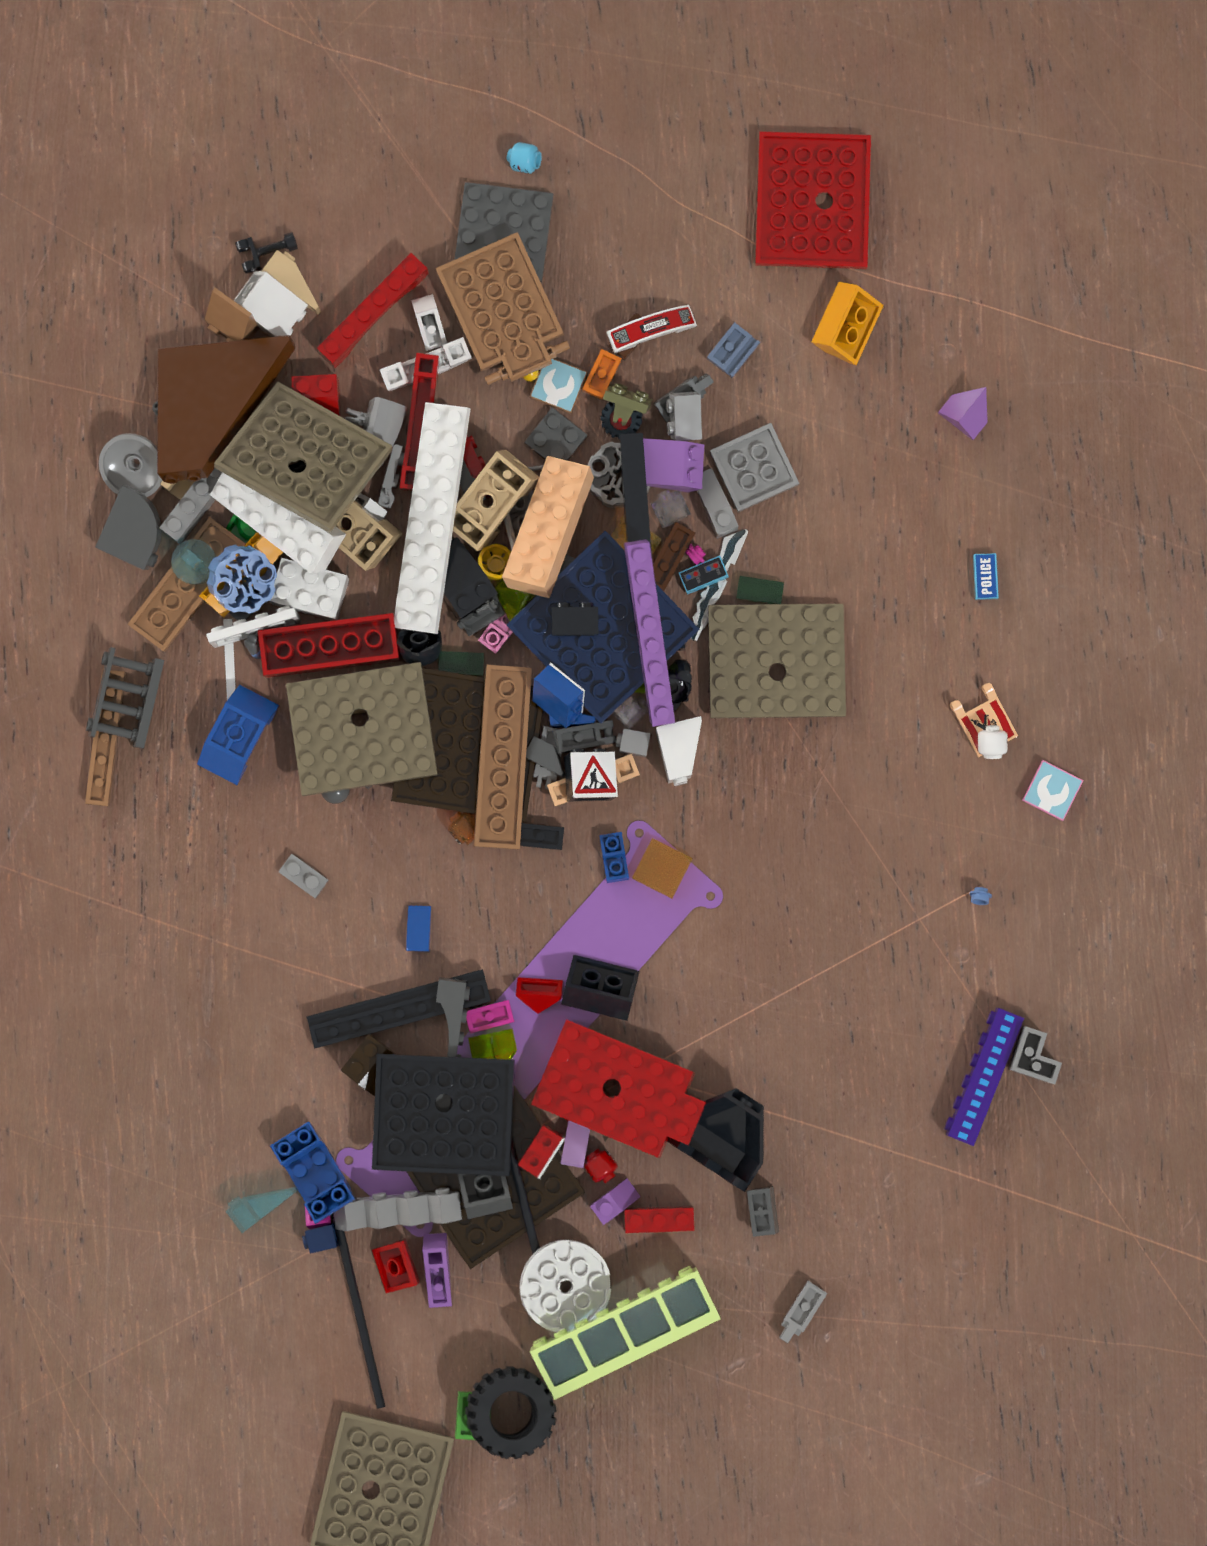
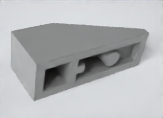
[696,468,739,539]

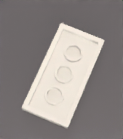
[206,606,301,648]

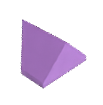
[938,387,987,440]

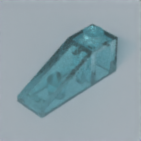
[225,1186,298,1233]

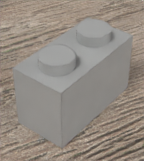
[666,391,702,441]

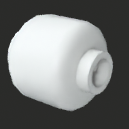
[978,725,1008,759]

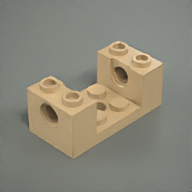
[453,450,539,551]
[336,501,403,571]

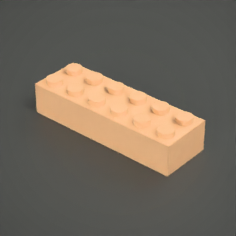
[502,456,594,598]

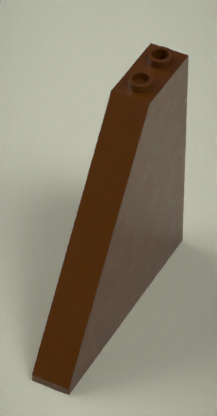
[157,335,295,484]

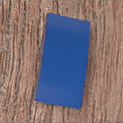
[599,832,629,883]

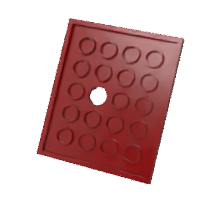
[755,131,871,269]

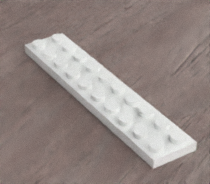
[394,402,471,634]

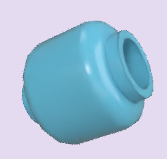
[507,142,542,174]

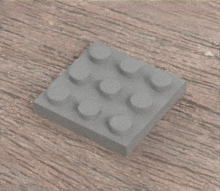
[710,423,799,512]

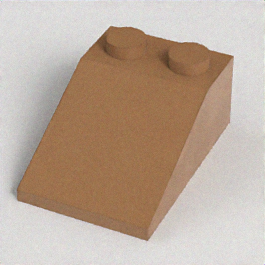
[205,288,259,342]

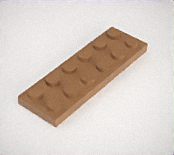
[128,517,245,652]

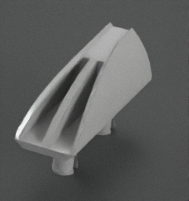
[344,397,407,472]

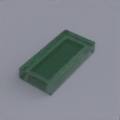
[736,576,784,604]
[438,651,484,676]

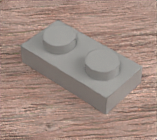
[279,854,329,899]

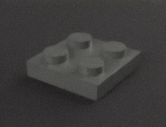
[524,408,587,461]

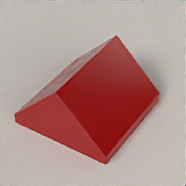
[372,1238,420,1293]

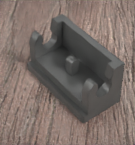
[747,1186,779,1237]

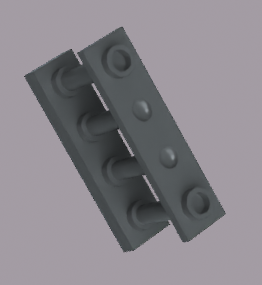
[86,647,164,749]

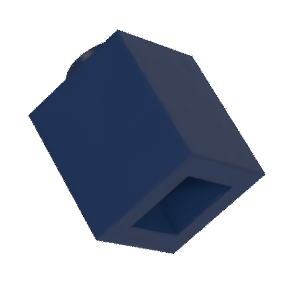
[302,1224,339,1254]

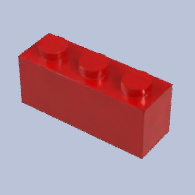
[624,1206,694,1233]

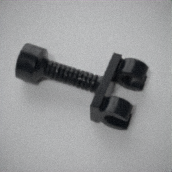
[235,232,298,274]

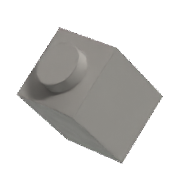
[616,729,650,757]

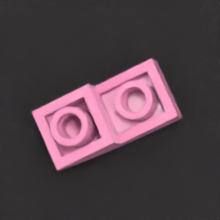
[478,603,519,654]

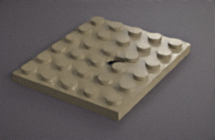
[214,382,392,533]
[708,604,846,718]
[286,662,438,796]
[310,1411,454,1546]

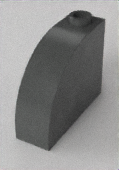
[95,485,162,570]

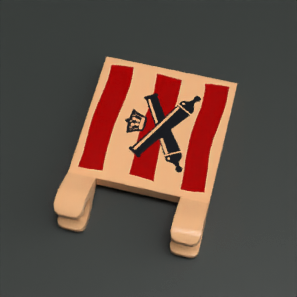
[950,683,1018,757]

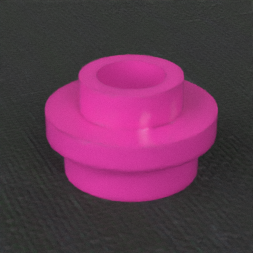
[686,544,706,565]

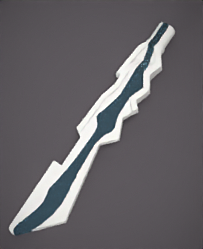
[690,529,748,641]

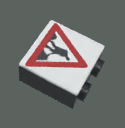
[564,749,618,802]

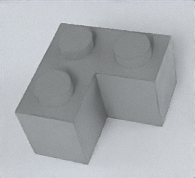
[1008,1026,1062,1085]

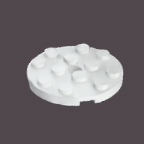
[520,1240,611,1332]

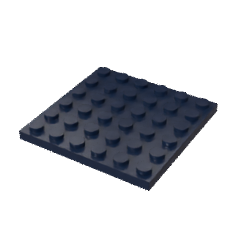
[507,530,700,724]

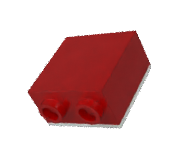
[518,1124,565,1179]

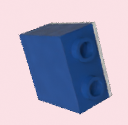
[532,663,585,728]

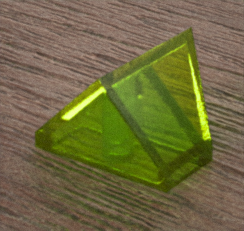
[495,578,534,622]
[468,1028,517,1059]

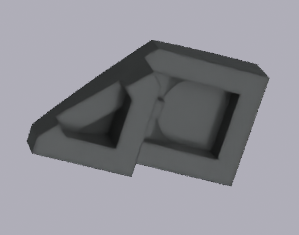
[526,736,565,778]

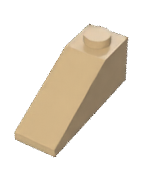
[262,250,320,315]

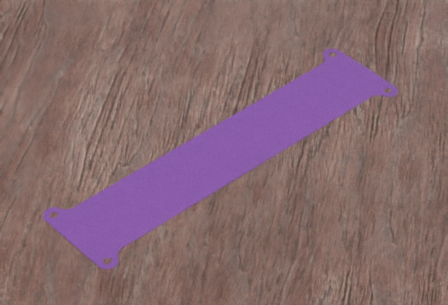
[336,821,723,1237]

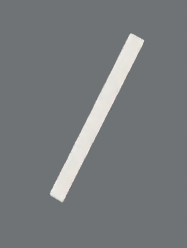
[223,619,236,700]

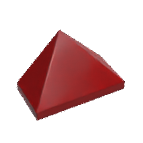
[516,977,563,1014]

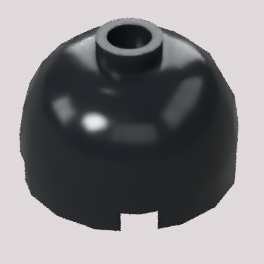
[397,629,442,666]

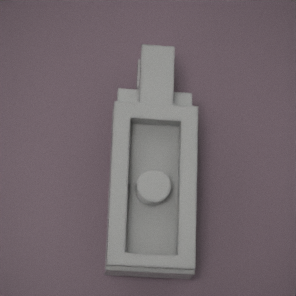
[378,444,405,509]
[779,1280,827,1343]

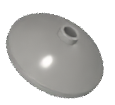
[99,433,163,497]

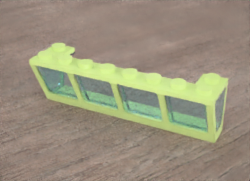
[530,1266,721,1400]

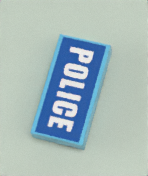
[973,553,999,600]

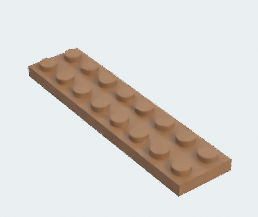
[474,664,532,850]

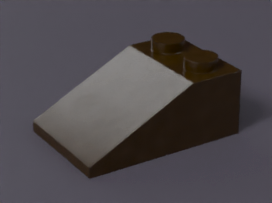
[340,1034,397,1097]

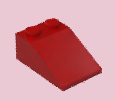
[291,374,341,417]

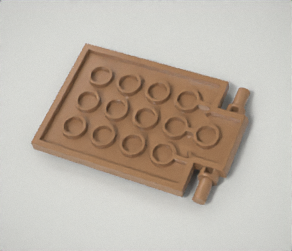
[435,232,570,385]

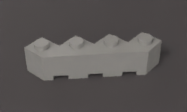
[334,1188,462,1231]

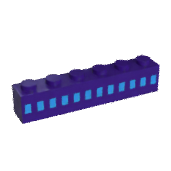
[944,1008,1024,1146]

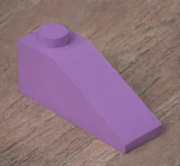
[423,1233,452,1308]

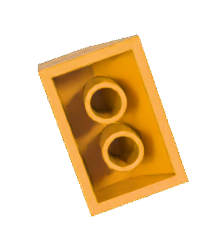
[811,282,884,365]

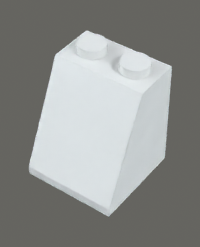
[234,271,308,337]
[656,716,702,786]

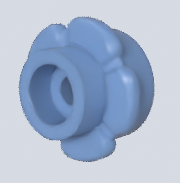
[969,887,992,905]

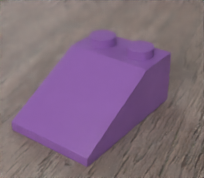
[643,438,704,492]

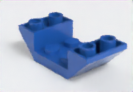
[197,685,280,785]
[270,1121,355,1224]

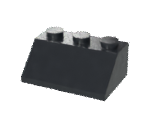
[561,955,640,1021]

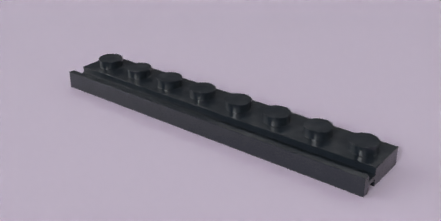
[306,969,491,1049]

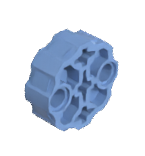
[207,545,277,614]

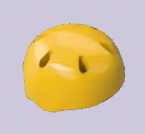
[478,544,511,580]

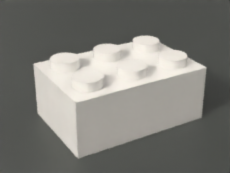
[270,558,349,621]

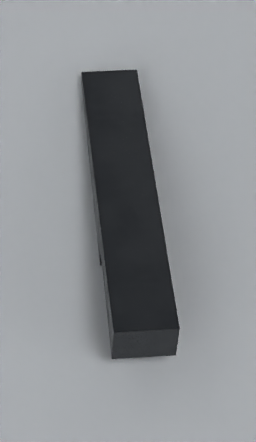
[620,433,652,557]

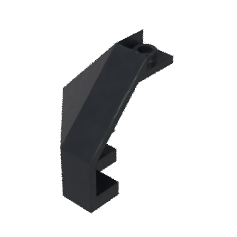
[667,1088,764,1192]

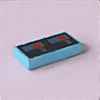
[679,556,729,595]

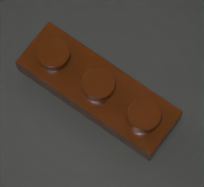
[653,522,696,591]

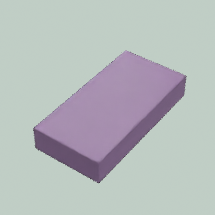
[561,1120,590,1168]

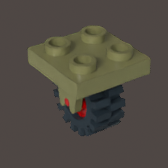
[600,383,653,439]

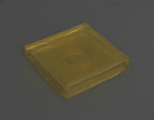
[632,838,693,899]

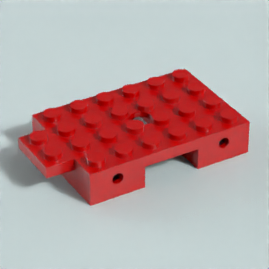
[531,1019,706,1158]

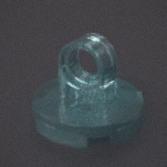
[171,539,216,584]

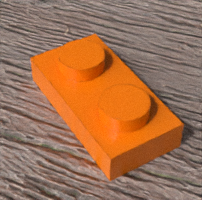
[582,349,622,400]

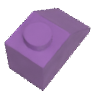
[590,1178,641,1225]

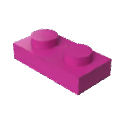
[466,1000,515,1034]

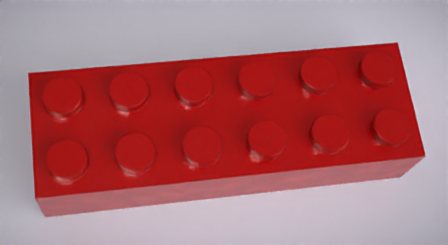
[258,613,400,678]

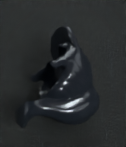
[668,659,692,711]

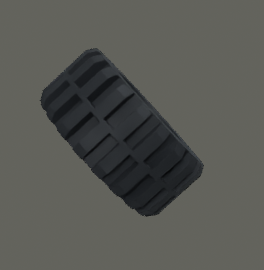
[465,1367,557,1459]

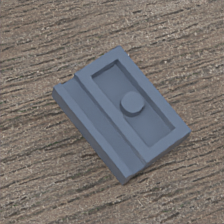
[707,322,760,378]

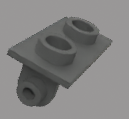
[457,595,505,636]

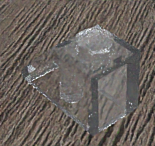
[613,695,648,730]

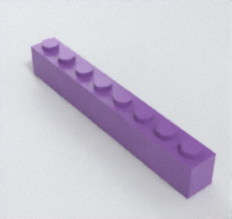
[624,540,675,726]

